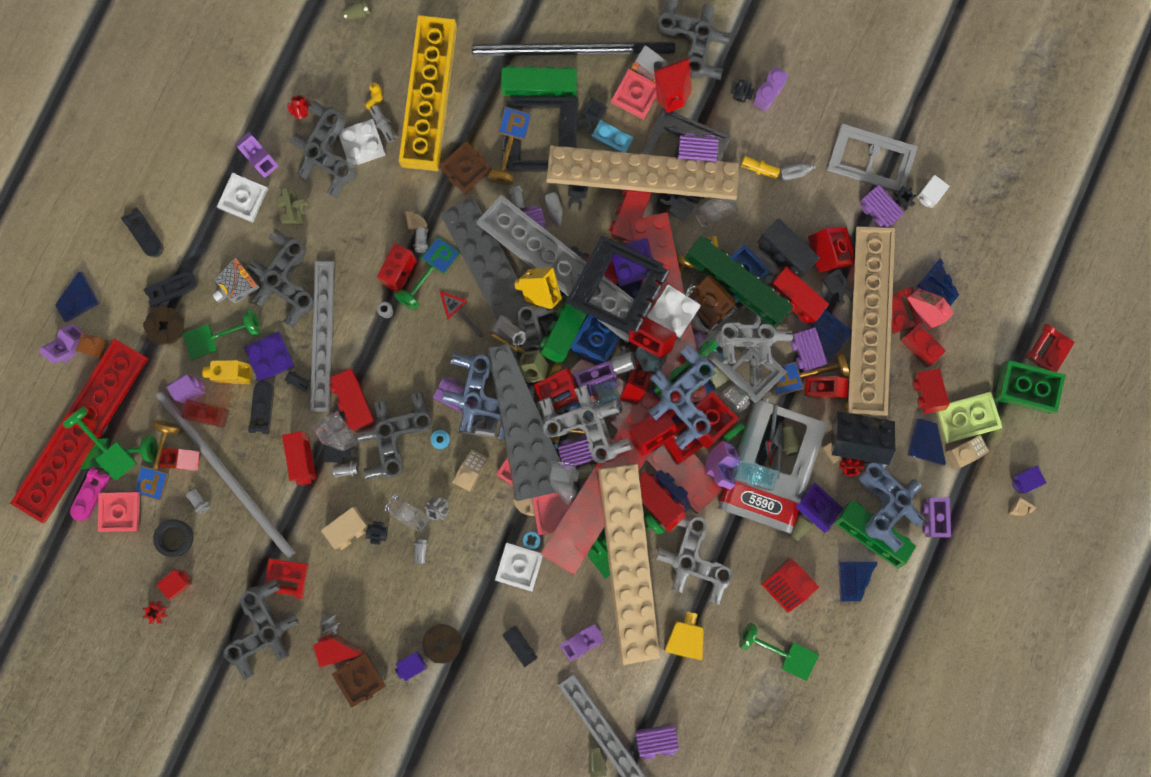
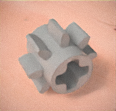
[425,497,450,521]

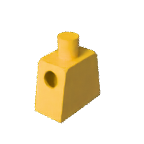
[515,267,562,309]
[202,360,252,384]
[664,611,704,660]

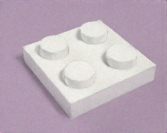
[339,119,386,166]
[217,173,268,223]
[647,285,701,339]
[495,543,543,591]

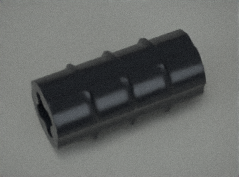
[502,625,538,667]

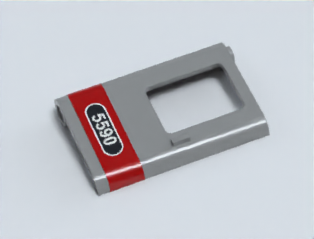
[717,398,827,534]

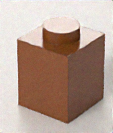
[76,333,108,359]

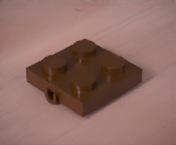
[439,141,492,195]
[688,274,737,328]
[332,652,386,708]

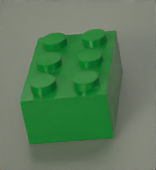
[994,360,1066,414]

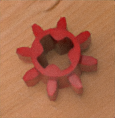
[287,95,311,119]
[839,457,864,476]
[143,600,168,624]

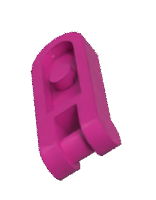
[70,467,110,521]

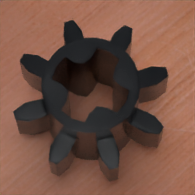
[730,79,754,103]
[893,186,917,211]
[366,521,388,545]

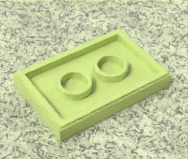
[936,391,1002,444]

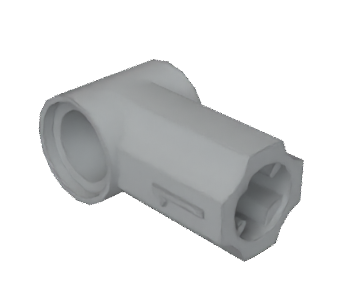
[491,314,526,347]
[611,349,636,374]

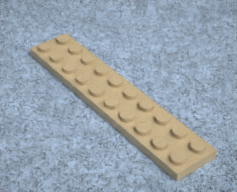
[547,146,739,200]
[848,227,895,416]
[598,464,660,665]

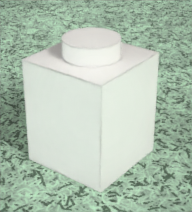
[917,175,950,208]

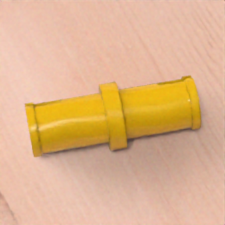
[740,155,780,180]

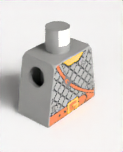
[630,46,669,82]
[212,258,261,303]

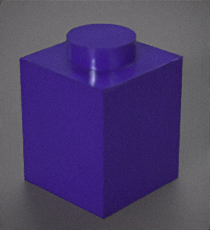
[1011,466,1046,494]
[395,651,428,681]

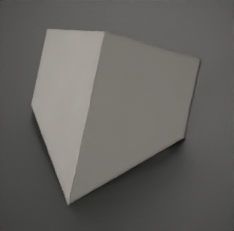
[459,415,499,438]

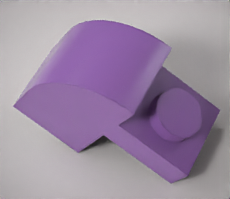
[235,132,278,178]
[39,324,84,364]
[705,441,741,490]
[560,624,605,661]

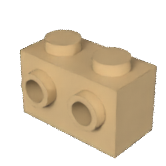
[321,507,368,550]

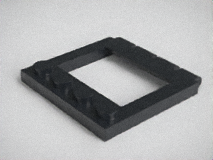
[501,96,579,172]
[642,108,731,204]
[566,236,669,334]

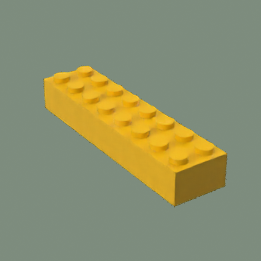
[399,15,457,172]

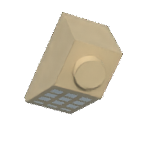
[946,435,989,469]
[452,450,489,492]

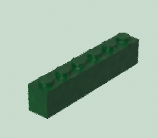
[684,235,794,329]

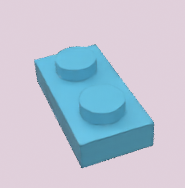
[592,120,633,153]

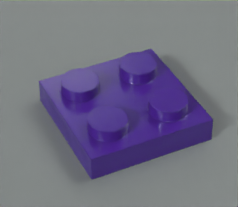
[613,238,653,286]
[244,332,295,382]
[796,482,843,533]

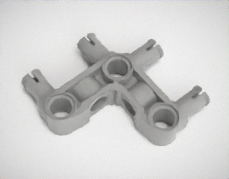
[716,309,793,364]
[539,385,633,463]
[656,515,733,605]

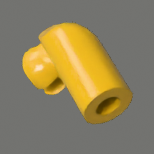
[364,82,383,110]

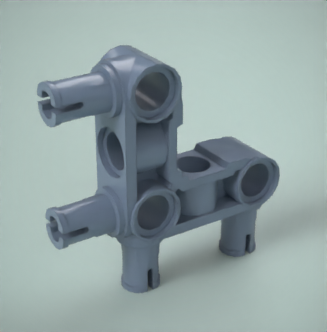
[648,343,714,450]
[441,352,505,441]
[859,458,926,552]

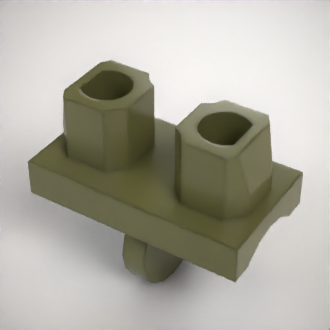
[276,188,309,225]

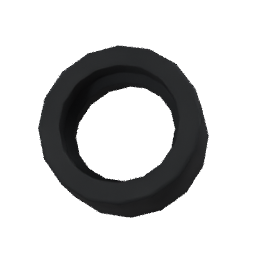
[153,520,194,557]

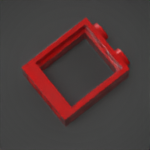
[376,243,417,292]
[282,431,316,485]

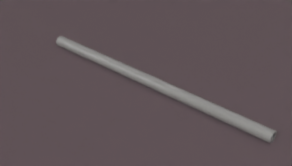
[156,391,296,559]

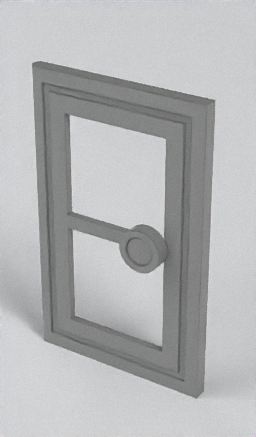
[827,124,918,192]
[697,317,787,404]

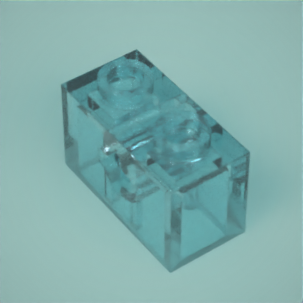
[733,461,779,491]

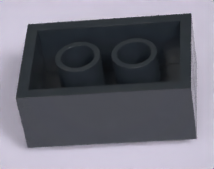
[757,218,820,279]
[831,411,896,465]

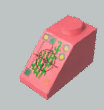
[908,289,954,330]

